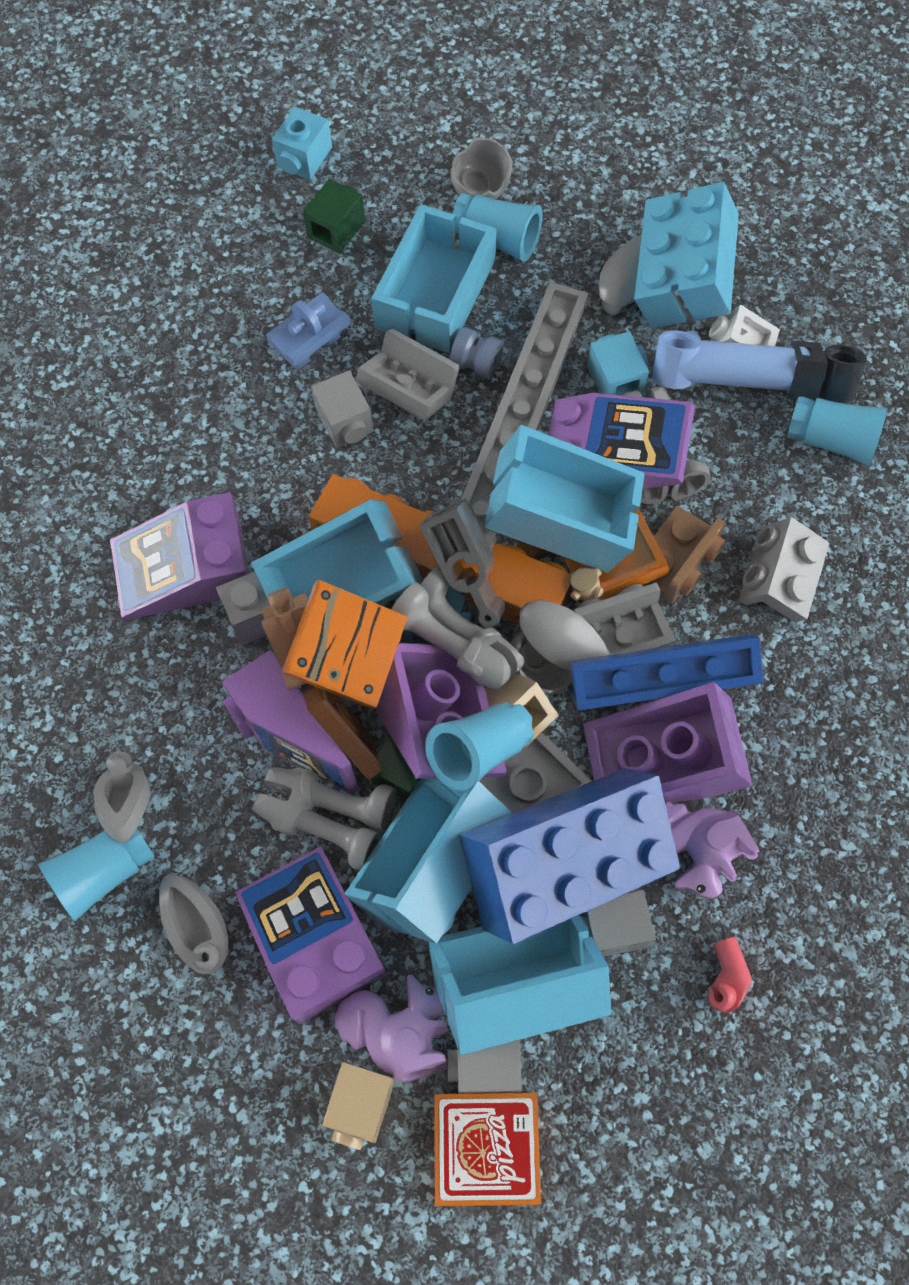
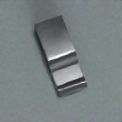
[419,498,505,628]

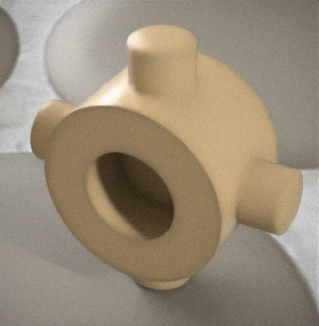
[570,567,604,601]

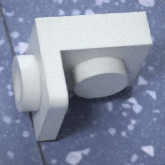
[709,305,780,346]

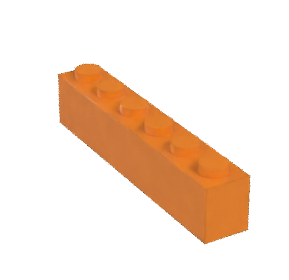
[308,474,572,625]

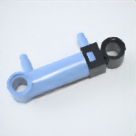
[651,330,867,403]

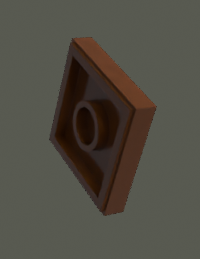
[301,684,382,780]

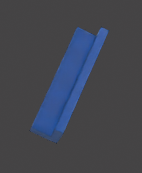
[568,634,763,711]

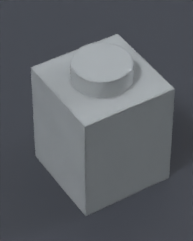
[311,370,374,448]
[216,572,270,646]
[580,890,656,956]
[448,1040,522,1094]

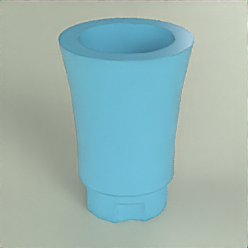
[452,193,543,262]
[787,396,888,467]
[425,702,534,791]
[38,829,155,921]

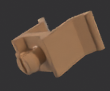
[261,587,308,690]

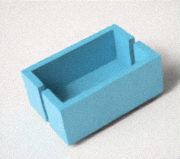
[634,182,739,328]
[371,204,496,354]
[484,425,645,573]
[251,499,424,606]
[344,778,512,944]
[428,915,611,1055]

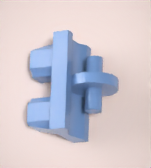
[266,292,351,369]

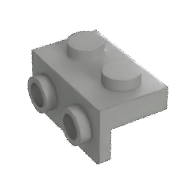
[356,329,459,420]
[739,517,830,622]
[573,583,676,655]

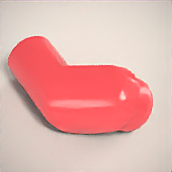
[707,937,752,1013]

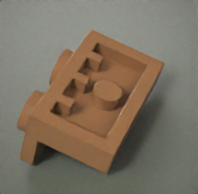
[643,506,726,605]

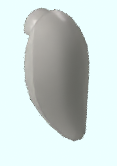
[598,236,641,315]
[519,600,610,671]
[94,752,151,843]
[159,874,228,974]

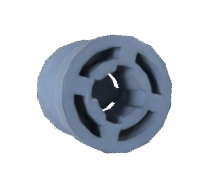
[450,327,504,380]

